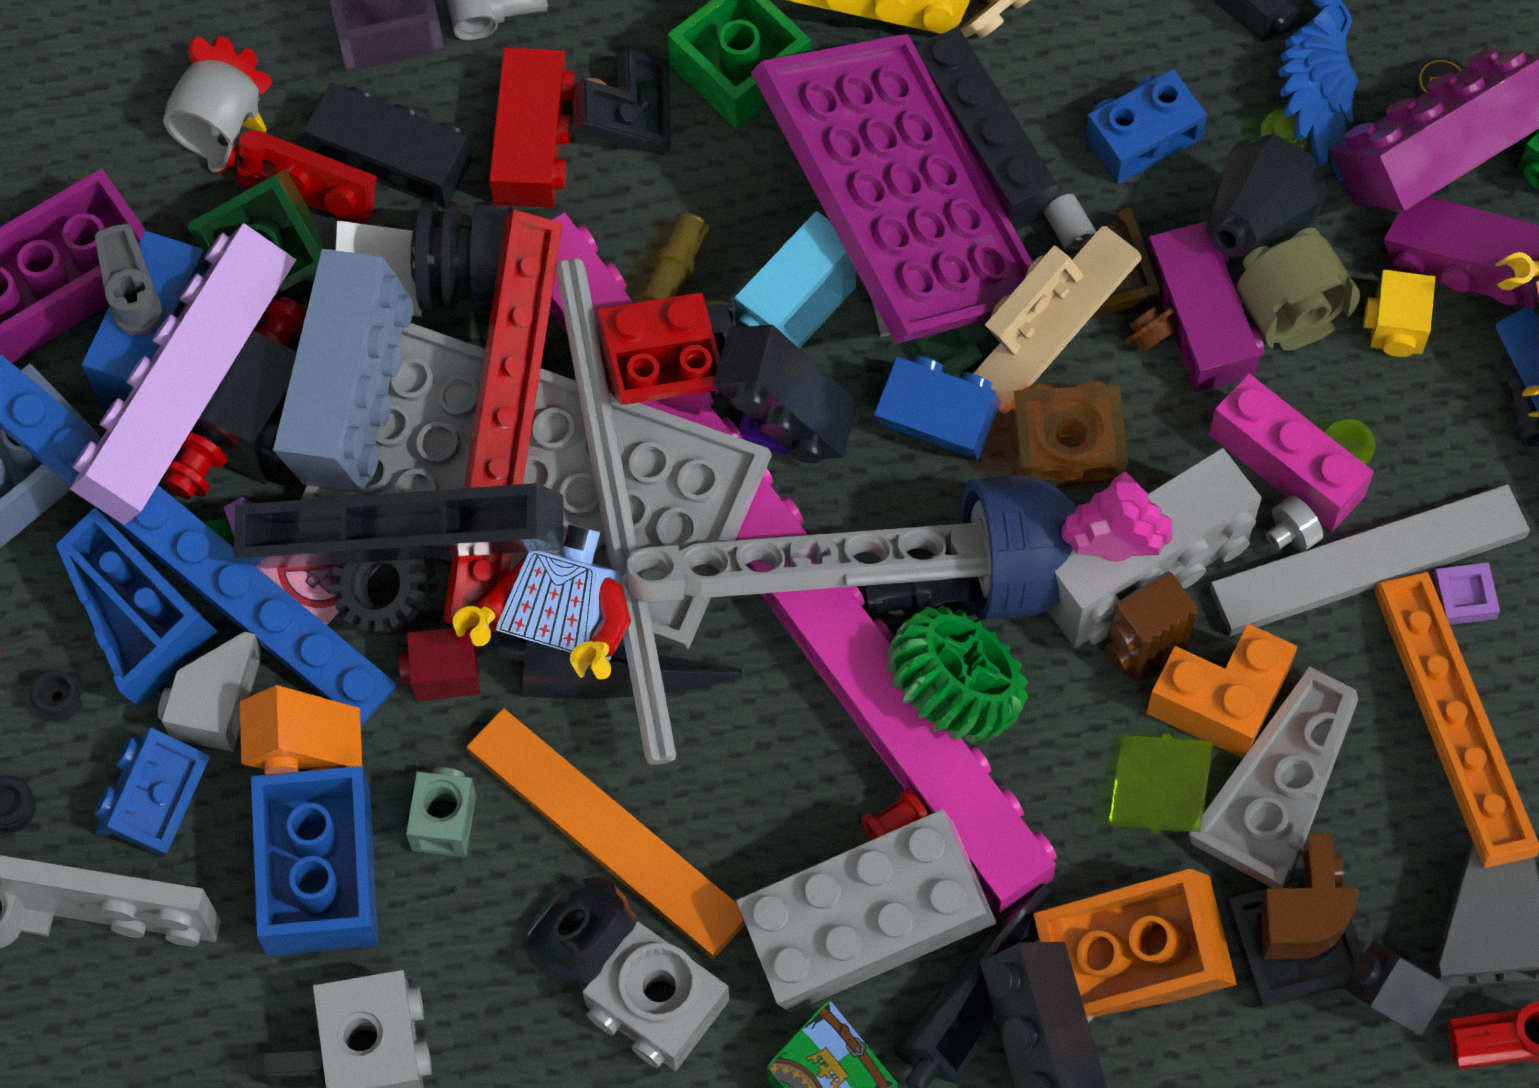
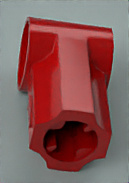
[1448,1001,1539,1071]

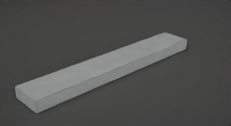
[1210,484,1530,636]

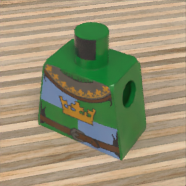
[767,1000,898,1088]

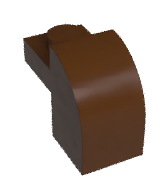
[1260,834,1358,960]

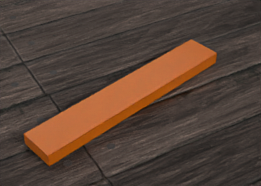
[1374,572,1539,869]
[467,708,745,960]

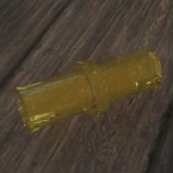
[640,213,709,302]

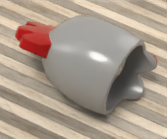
[163,36,271,174]

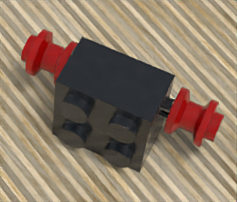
[163,297,306,500]

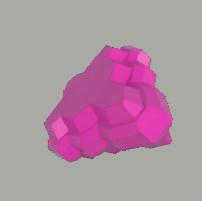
[1062,472,1172,562]

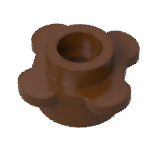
[1124,307,1176,353]

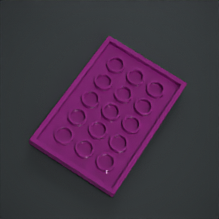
[751,34,1033,344]

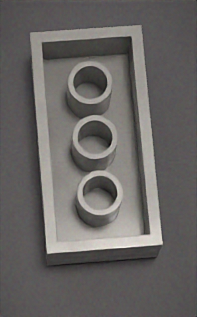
[1048,448,1262,648]
[736,809,996,1012]

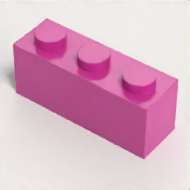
[1209,374,1374,533]

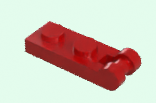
[237,130,377,224]

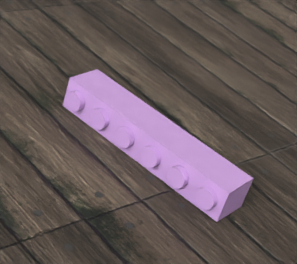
[70,223,296,525]

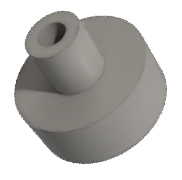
[1266,496,1323,552]

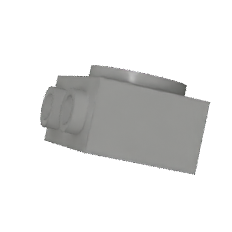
[583,922,730,1072]
[313,970,432,1088]

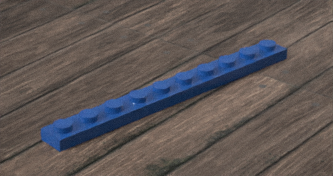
[0,354,397,728]

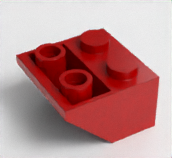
[596,293,720,405]

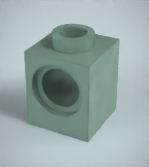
[406,768,476,857]

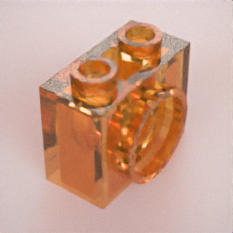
[1011,381,1128,486]

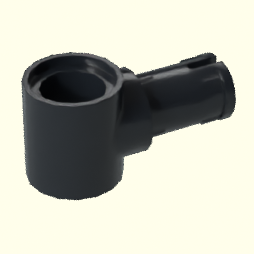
[865,551,975,615]

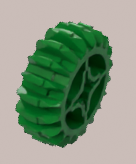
[886,605,1028,745]

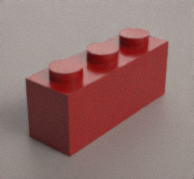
[490,47,576,208]

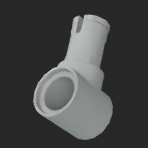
[447,0,548,41]

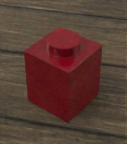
[399,628,481,702]

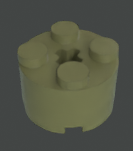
[1237,228,1360,351]

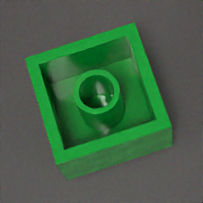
[667,0,811,131]

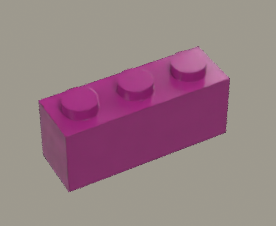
[1384,196,1539,309]
[1147,221,1264,393]

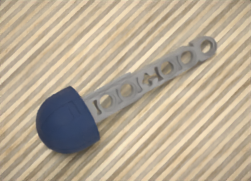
[626,476,1077,620]

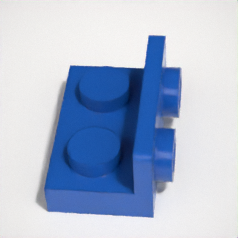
[94,727,210,857]

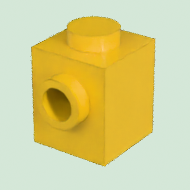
[1363,270,1436,357]

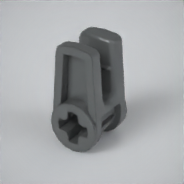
[95,224,163,337]

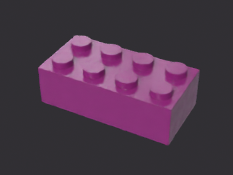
[1330,48,1539,211]
[0,168,146,363]

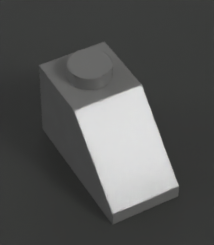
[158,632,263,752]

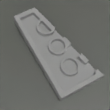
[1189,666,1358,888]

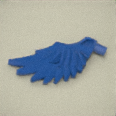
[1278,0,1359,181]

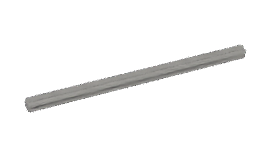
[555,258,676,765]

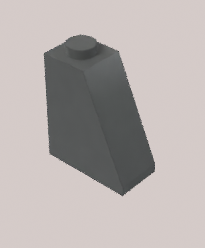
[1432,843,1539,989]

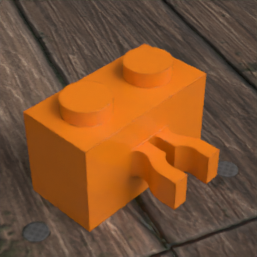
[240,685,362,775]

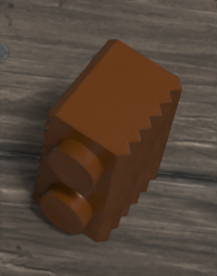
[1105,571,1198,681]

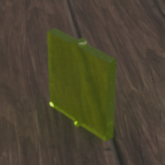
[1109,733,1213,834]

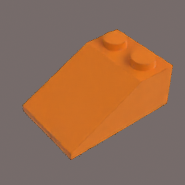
[1033,868,1237,1018]

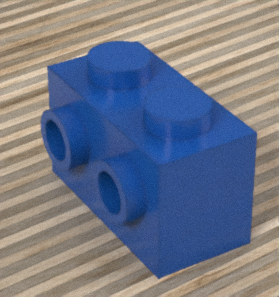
[1084,69,1207,185]
[874,355,1001,461]

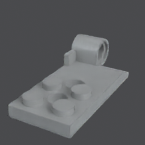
[0,855,221,948]

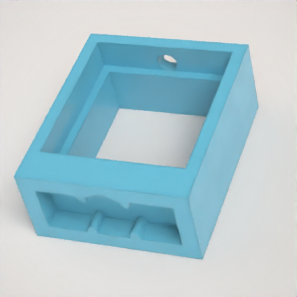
[735,211,856,349]

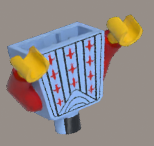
[453,524,631,679]

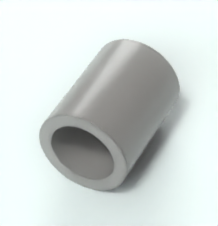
[1043,194,1096,253]

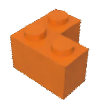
[1146,624,1298,759]

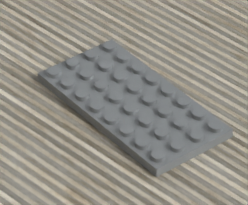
[301,323,772,650]

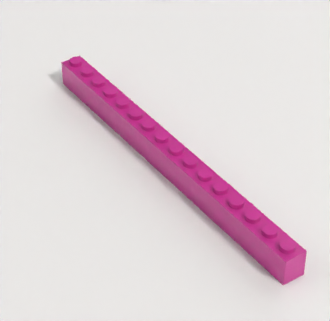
[549,213,1057,917]

